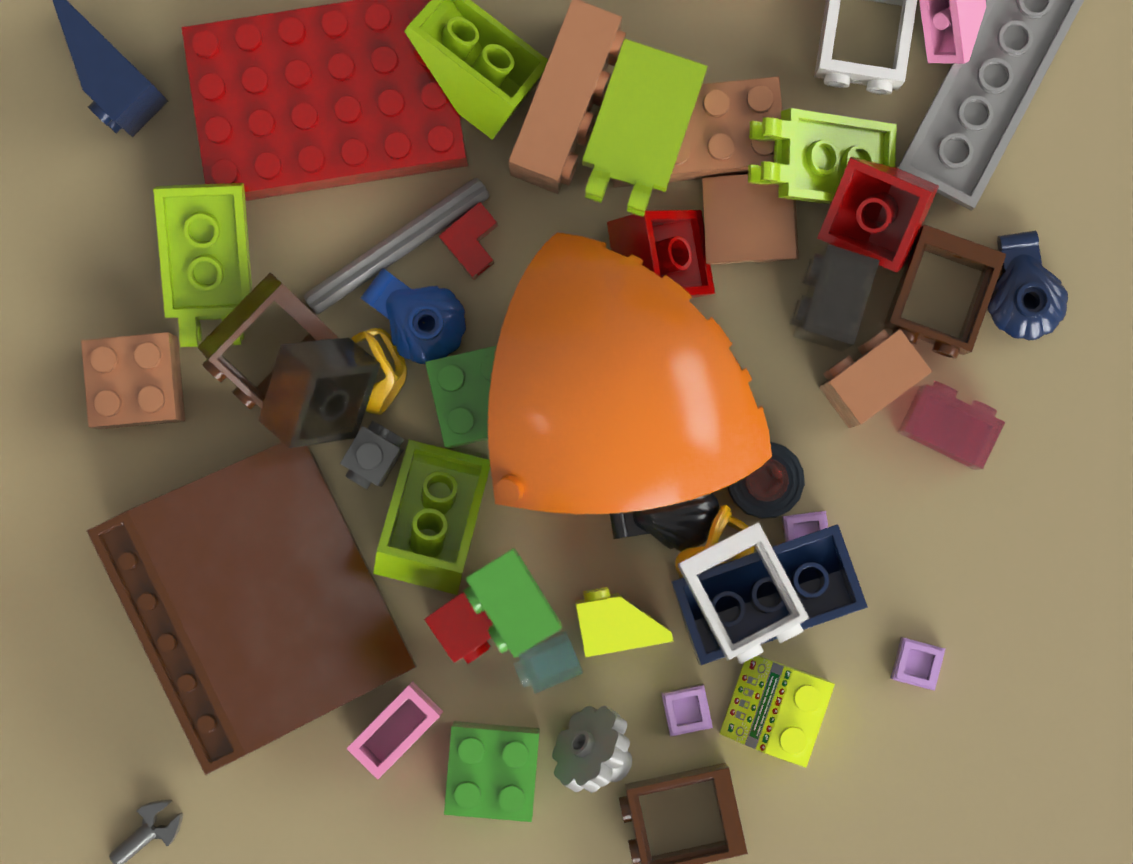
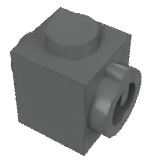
[340,420,405,489]

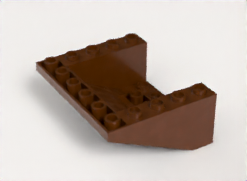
[87,434,417,775]

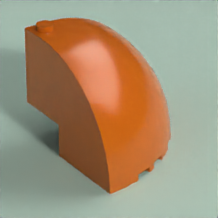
[488,232,772,514]

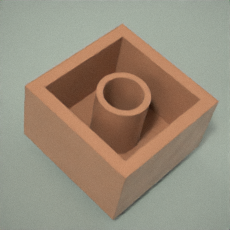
[819,329,932,428]
[81,332,185,430]

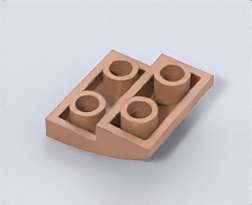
[702,174,799,265]

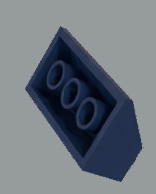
[672,524,868,665]

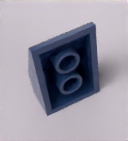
[52,0,168,137]

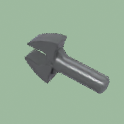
[109,800,183,864]

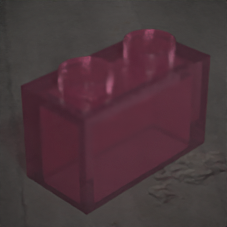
[897,381,1005,470]

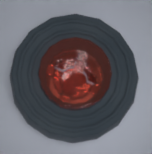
[727,441,805,519]

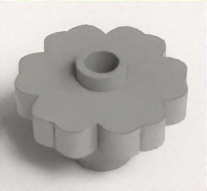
[552,705,632,793]

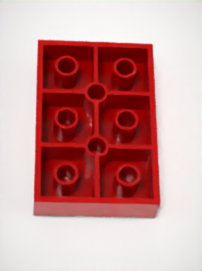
[181,0,468,201]

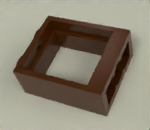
[883,224,1006,359]
[197,272,341,415]
[619,762,748,864]

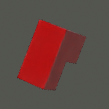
[439,202,498,280]

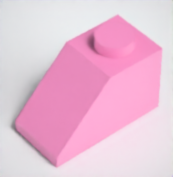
[919,0,986,64]

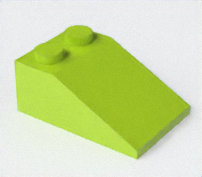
[404,0,548,140]
[373,439,490,595]

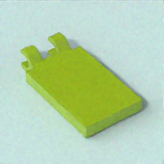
[582,38,708,217]
[748,108,897,204]
[153,183,252,347]

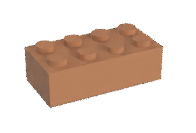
[508,0,627,194]
[613,76,783,188]

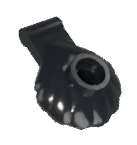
[609,492,719,551]

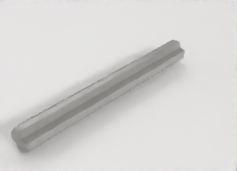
[304,178,489,314]

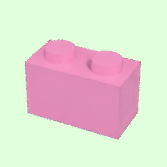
[346,681,443,780]

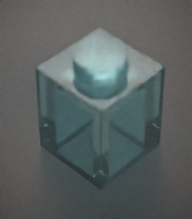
[514,631,583,694]

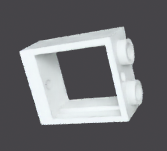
[814,0,917,94]
[678,522,809,664]

